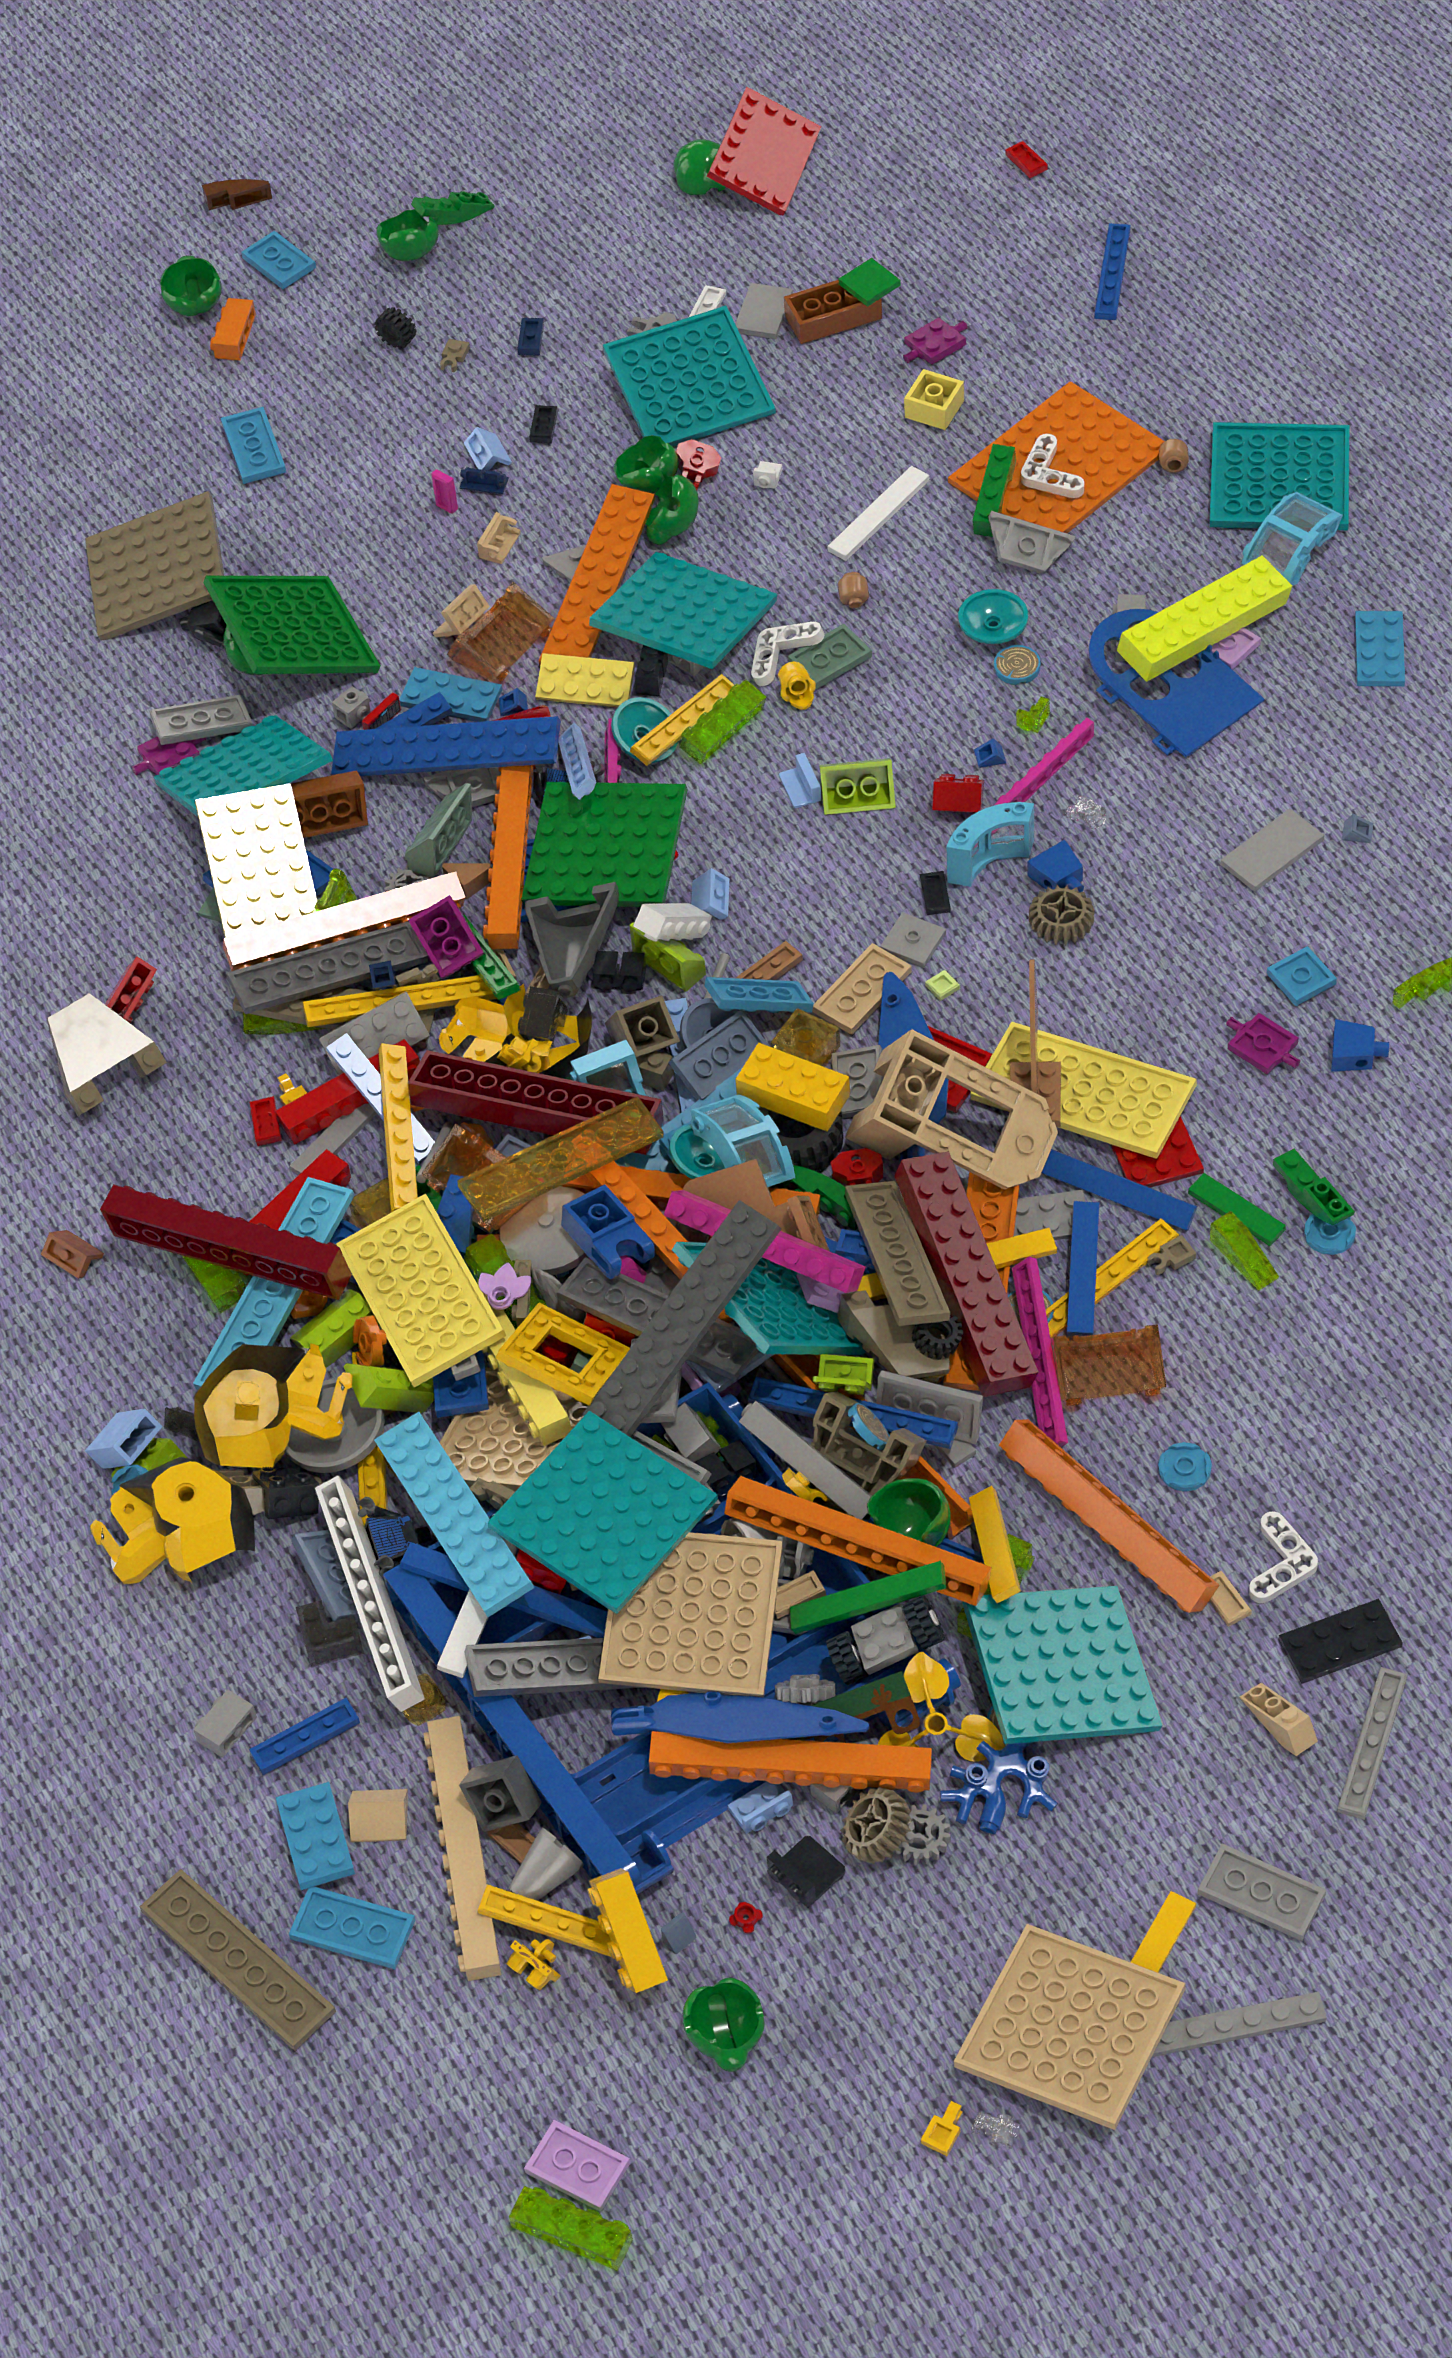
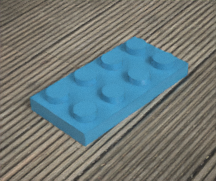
[221,407,286,484]
[1355,611,1405,686]
[399,667,502,722]
[704,977,814,1014]
[275,1782,355,1890]
[289,1887,415,1970]

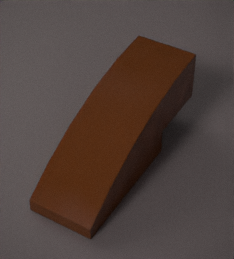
[202,179,272,211]

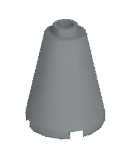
[508,1828,584,1901]

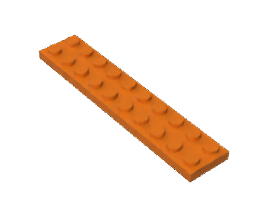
[539,484,655,666]
[943,1172,1020,1391]

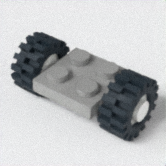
[826,1595,945,1685]

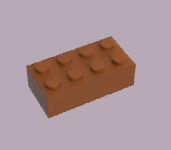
[784,280,882,344]
[290,770,368,838]

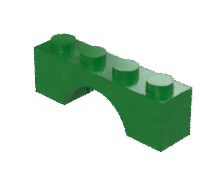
[972,444,1016,537]

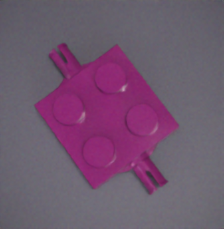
[903,317,968,365]
[132,736,206,775]
[1226,1013,1300,1075]

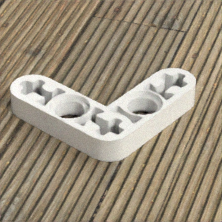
[1021,434,1084,498]
[751,622,825,686]
[1249,1512,1318,1603]

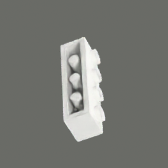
[633,903,712,941]

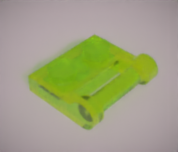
[314,868,357,911]

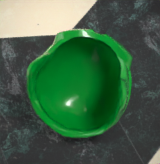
[867,1478,951,1547]

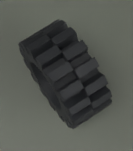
[374,307,417,350]
[912,1312,963,1360]

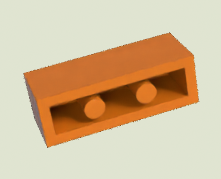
[210,298,256,360]

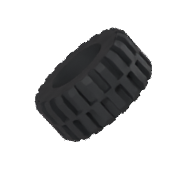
[749,1106,844,1172]

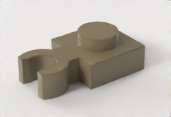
[440,339,470,372]
[395,964,440,987]
[1147,1235,1196,1275]

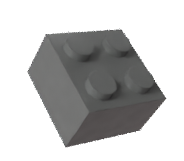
[459,1755,542,1832]

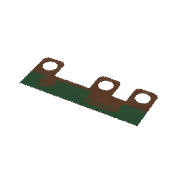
[784,1671,920,1743]

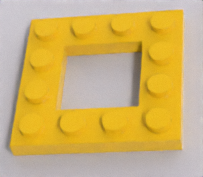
[496,1303,630,1406]

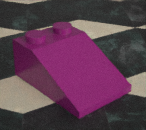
[408,895,484,979]

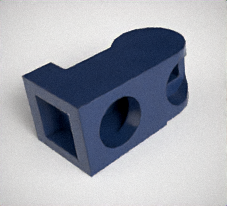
[369,960,398,991]

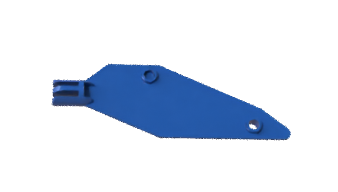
[878,972,949,1162]
[611,1691,869,1743]

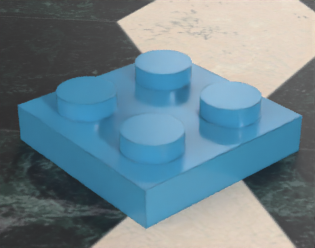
[1267,946,1337,1006]

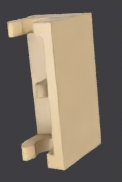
[477,512,521,564]

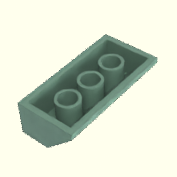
[405,783,472,877]

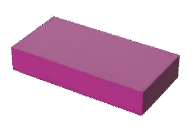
[431,469,458,514]

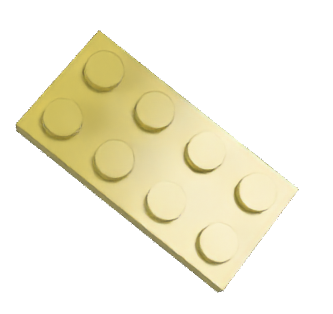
[535,653,635,707]

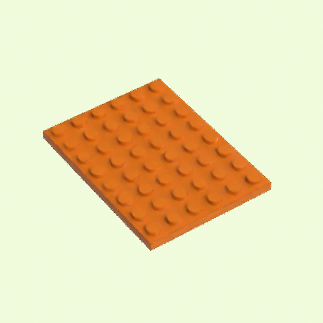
[948,381,1165,533]

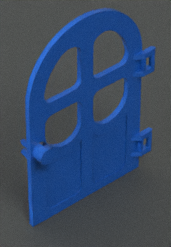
[1088,609,1265,758]

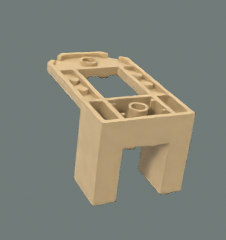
[845,1029,1058,1190]

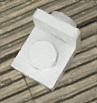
[753,461,782,489]

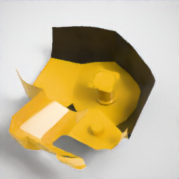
[439,984,592,1079]
[194,1343,353,1468]
[90,1457,255,1584]

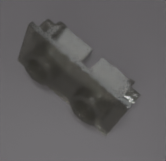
[164,1407,200,1442]

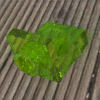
[1016,696,1050,733]

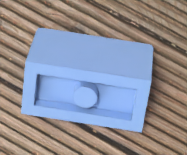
[464,427,512,473]
[779,753,821,808]
[691,868,729,920]

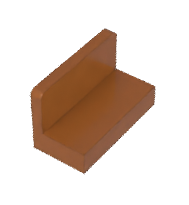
[41,1230,104,1279]

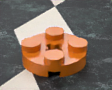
[353,1315,387,1367]

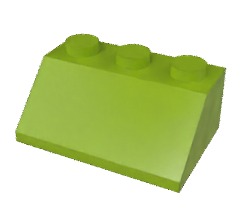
[819,758,896,815]
[629,922,706,992]
[290,1289,380,1368]
[343,1363,435,1413]

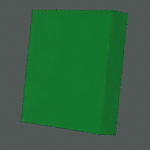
[838,258,901,307]

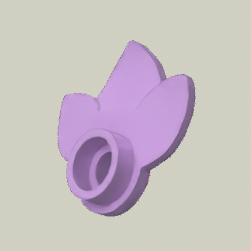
[478,1263,531,1310]

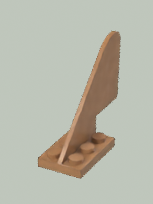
[1009,959,1061,1127]
[683,1159,830,1251]

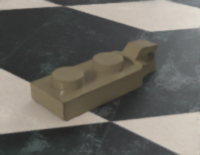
[512,1259,532,1328]
[470,1477,515,1510]

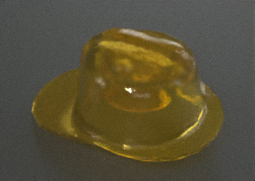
[402,1673,446,1726]

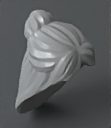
[532,1268,586,1324]

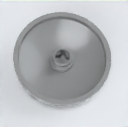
[500,1187,588,1275]
[286,1379,384,1473]

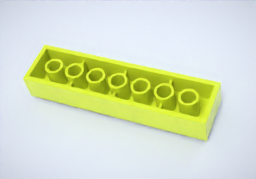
[1117,555,1292,682]

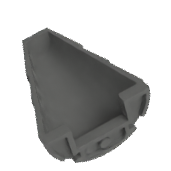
[525,882,619,998]

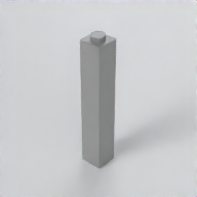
[739,1401,872,1522]

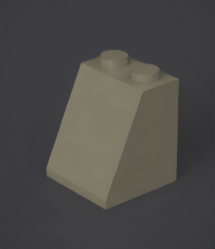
[605,995,680,1057]

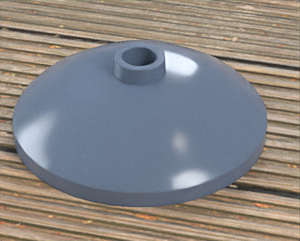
[680,998,739,1049]

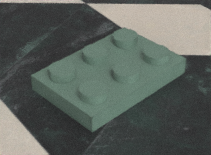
[788,624,872,689]

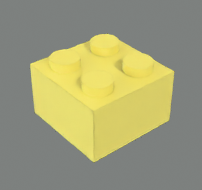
[904,369,964,430]

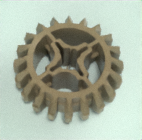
[1029,885,1095,946]
[840,1787,913,1864]

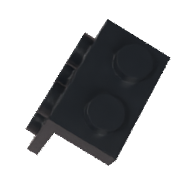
[252,1464,319,1519]
[766,1836,846,1908]

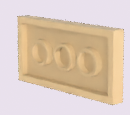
[812,943,912,1035]

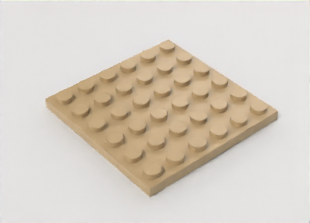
[439,1367,589,1491]
[598,1532,783,1698]
[954,1924,1186,2130]

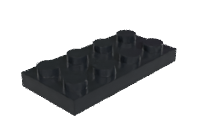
[1278,1599,1403,1684]

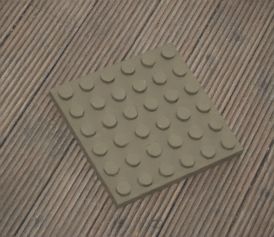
[85,491,225,641]

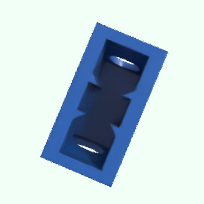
[1027,840,1084,893]
[1331,1019,1389,1072]

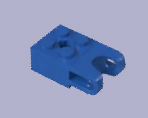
[561,1185,655,1279]

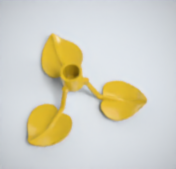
[878,1652,1005,1762]

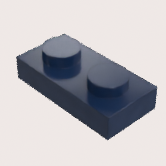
[517,318,544,355]

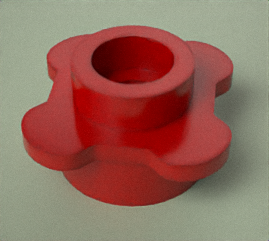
[729,1902,763,1934]

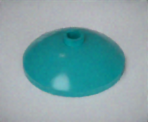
[958,589,1028,644]
[611,697,679,763]
[669,1124,745,1179]

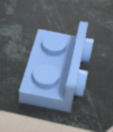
[728,1782,793,1834]

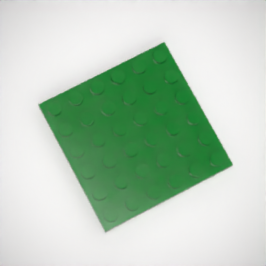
[203,575,381,675]
[521,782,688,907]

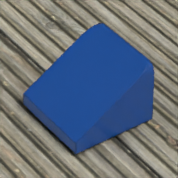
[499,688,528,716]
[974,738,1006,768]

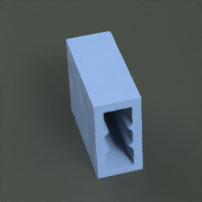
[85,1408,163,1469]

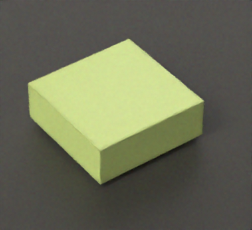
[925,970,960,1001]

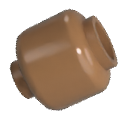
[1159,439,1189,473]
[838,572,869,608]

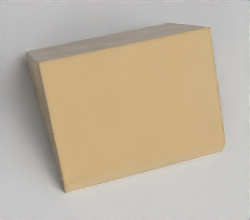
[348,1789,408,1842]

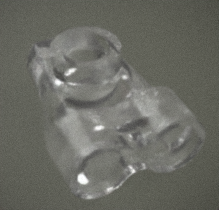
[1065,795,1106,829]
[971,2112,1020,2149]

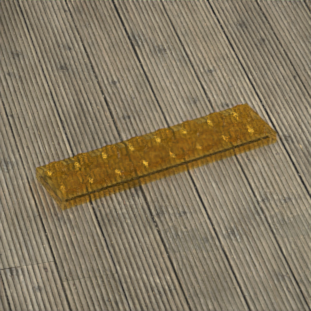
[457,1096,664,1222]

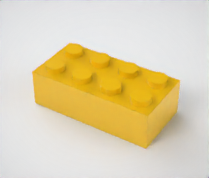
[735,1042,850,1132]
[587,1868,668,1993]

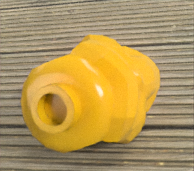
[778,661,816,710]

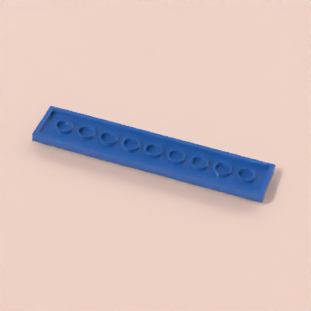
[331,716,561,776]

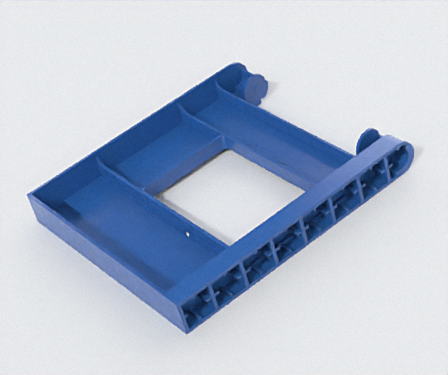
[383,1382,961,1895]

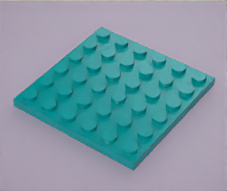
[603,305,776,447]
[1210,422,1350,530]
[589,552,778,669]
[153,715,333,817]
[672,1242,866,1355]
[488,1411,718,1614]
[962,1586,1163,1744]

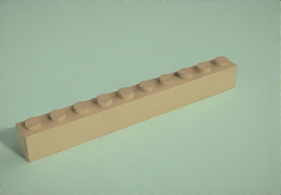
[424,1716,502,1981]

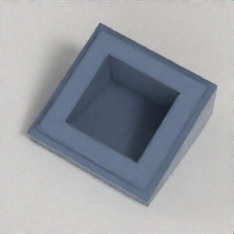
[1342,814,1373,843]
[661,1912,696,1954]

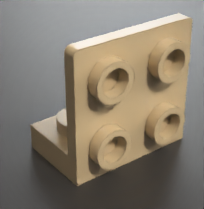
[433,584,490,638]

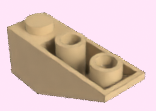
[1240,1683,1318,1756]

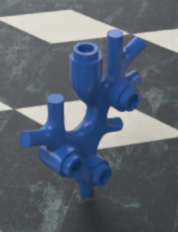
[940,1741,1058,1834]

